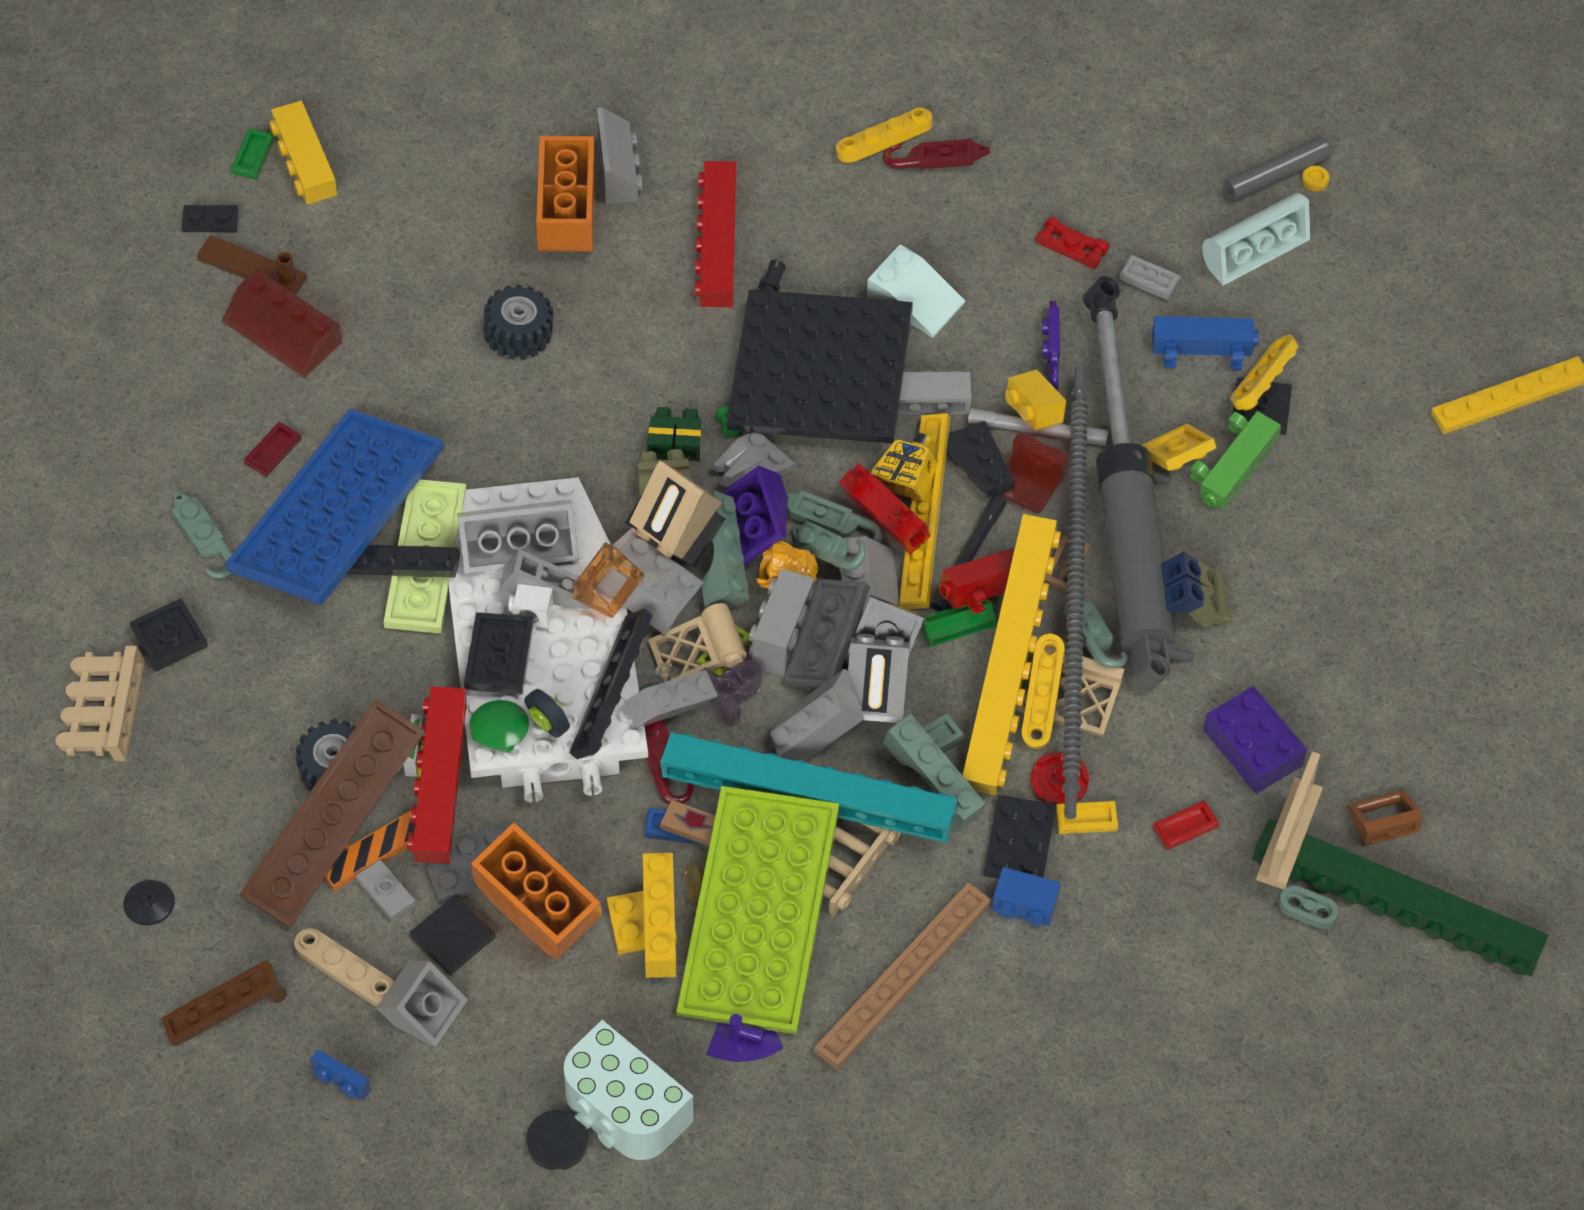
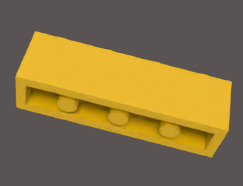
[269,100,337,204]
[643,853,676,978]

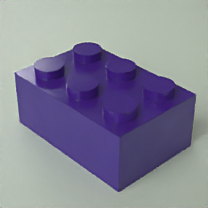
[1203,686,1307,794]

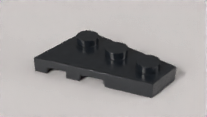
[946,421,1015,497]

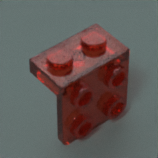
[998,432,1068,513]

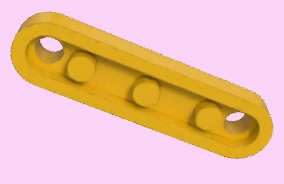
[836,108,933,163]
[1230,335,1298,411]
[1022,634,1065,749]

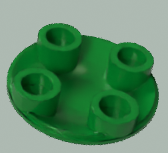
[470,700,529,753]

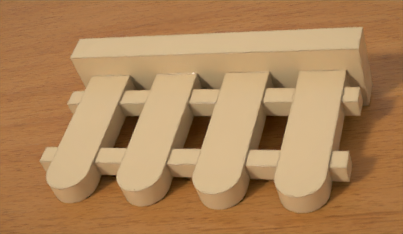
[55,646,145,761]

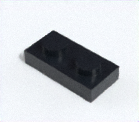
[182,205,239,233]

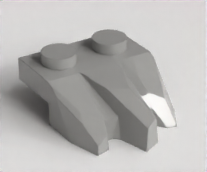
[711,432,795,488]

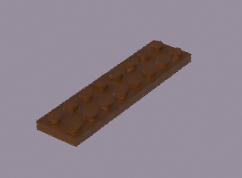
[240,699,425,929]

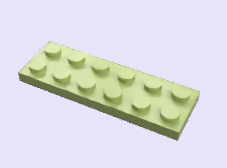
[384,479,467,634]

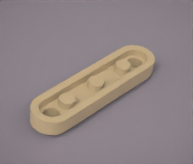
[294,928,394,1007]

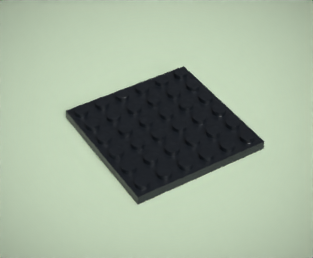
[726,289,913,444]

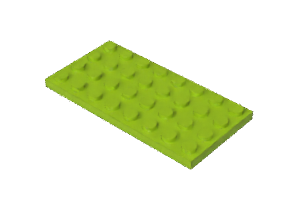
[676,786,840,1035]

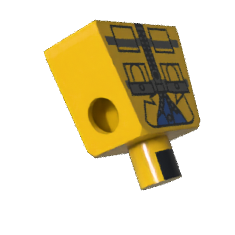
[870,433,937,502]

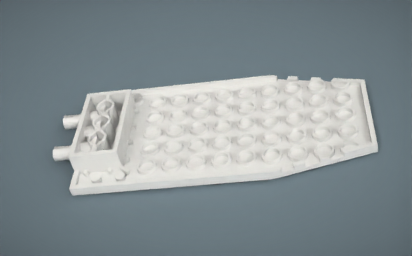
[448,477,648,803]

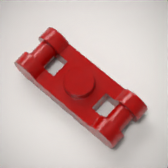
[1035,217,1110,269]

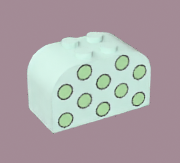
[564,1020,694,1160]

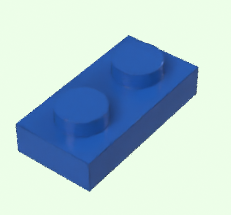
[310,1049,370,1101]

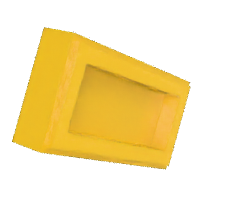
[1056,801,1118,834]

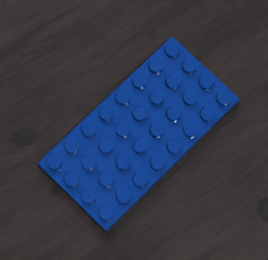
[225,409,445,606]

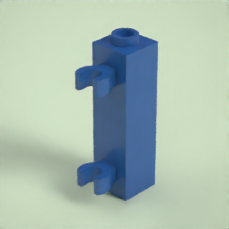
[1152,316,1259,370]

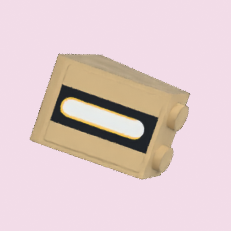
[630,460,722,559]

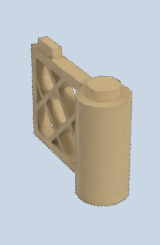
[648,603,747,682]

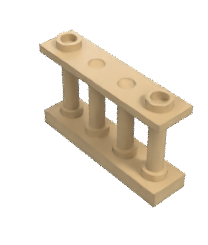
[823,823,901,917]

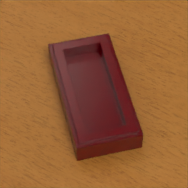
[244,422,302,477]

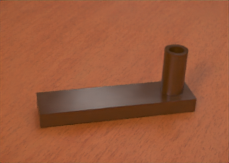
[197,235,307,299]
[161,960,287,1046]

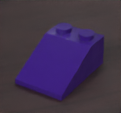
[721,465,788,566]

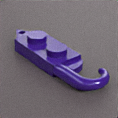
[1041,301,1060,391]

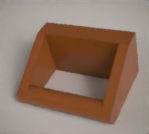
[1347,790,1423,847]

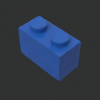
[992,867,1061,926]

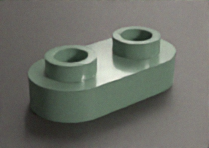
[1279,886,1338,929]

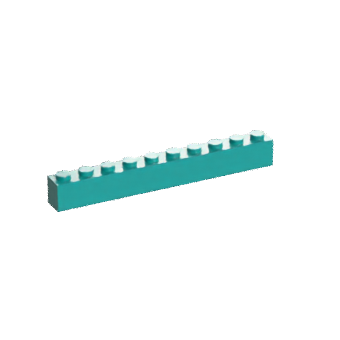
[661,733,958,843]

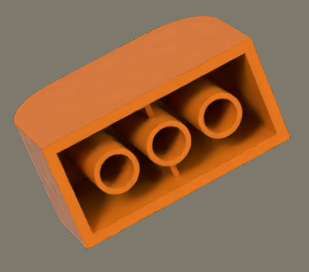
[536,136,595,252]
[471,822,601,959]

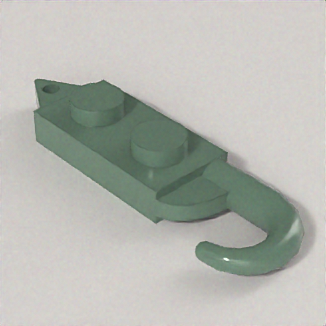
[171,491,233,579]

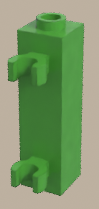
[1190,411,1281,511]

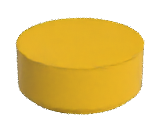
[1302,166,1330,192]

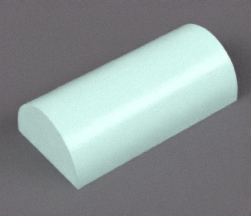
[1202,193,1310,286]

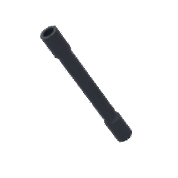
[929,495,1007,612]

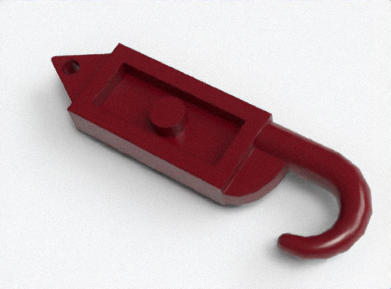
[883,138,990,169]
[644,719,693,804]

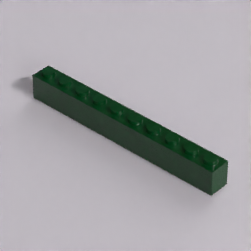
[1252,818,1549,977]

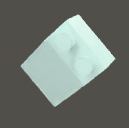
[867,244,965,338]

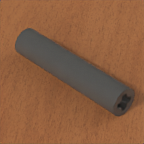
[1223,137,1331,202]

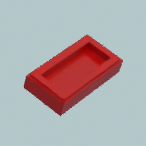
[1153,800,1219,851]

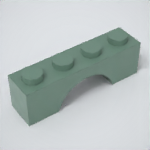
[702,491,749,610]
[883,714,986,832]

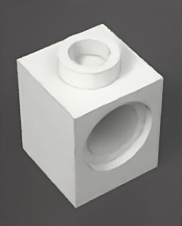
[508,584,553,628]

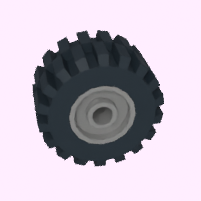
[483,285,553,360]
[295,719,356,792]

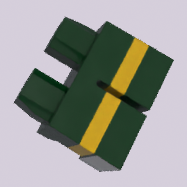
[647,407,701,461]

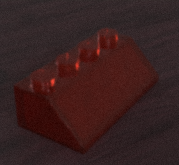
[222,269,342,378]

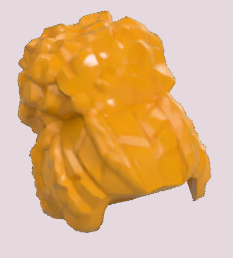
[756,541,819,589]

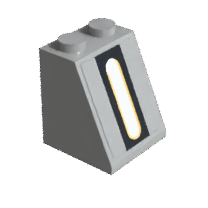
[848,634,910,723]

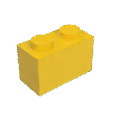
[1005,369,1066,431]

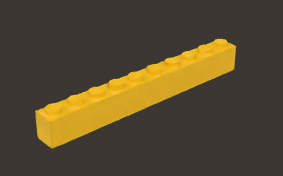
[963,514,1061,796]

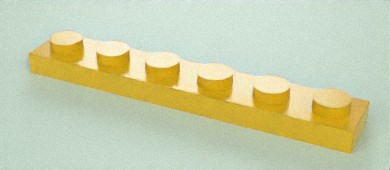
[1431,356,1584,434]

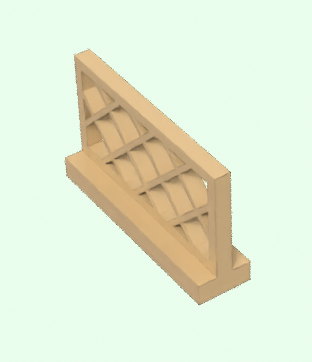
[1016,647,1124,737]
[1256,751,1323,890]

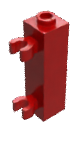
[839,463,931,555]
[939,547,1015,614]

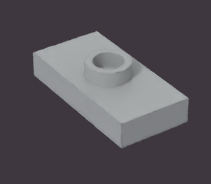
[1119,255,1181,300]
[356,860,416,922]

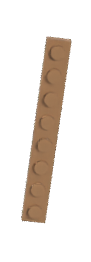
[814,883,991,1071]

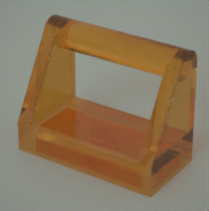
[574,542,645,618]

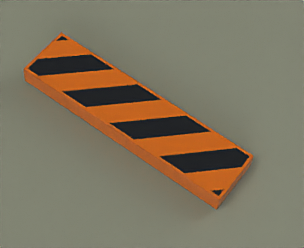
[325,810,415,891]

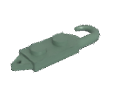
[787,490,883,543]
[791,521,866,571]
[1063,600,1127,668]

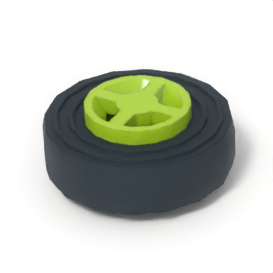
[524,688,570,738]

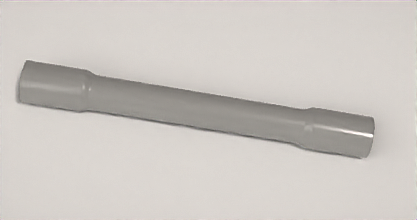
[968,408,1108,447]

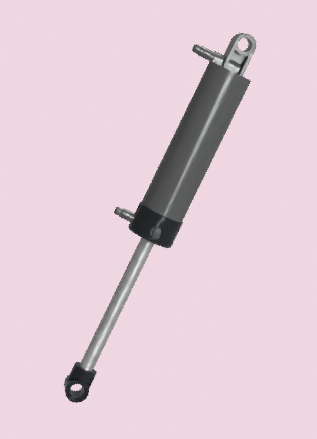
[1083,276,1194,691]

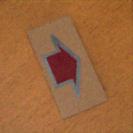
[660,800,716,846]

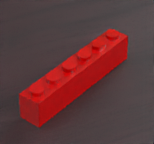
[695,161,737,308]
[408,686,467,864]

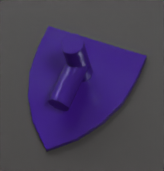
[706,1014,783,1062]

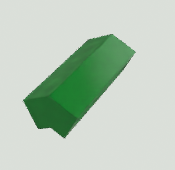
[921,599,997,648]

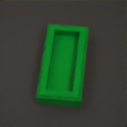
[231,128,275,180]

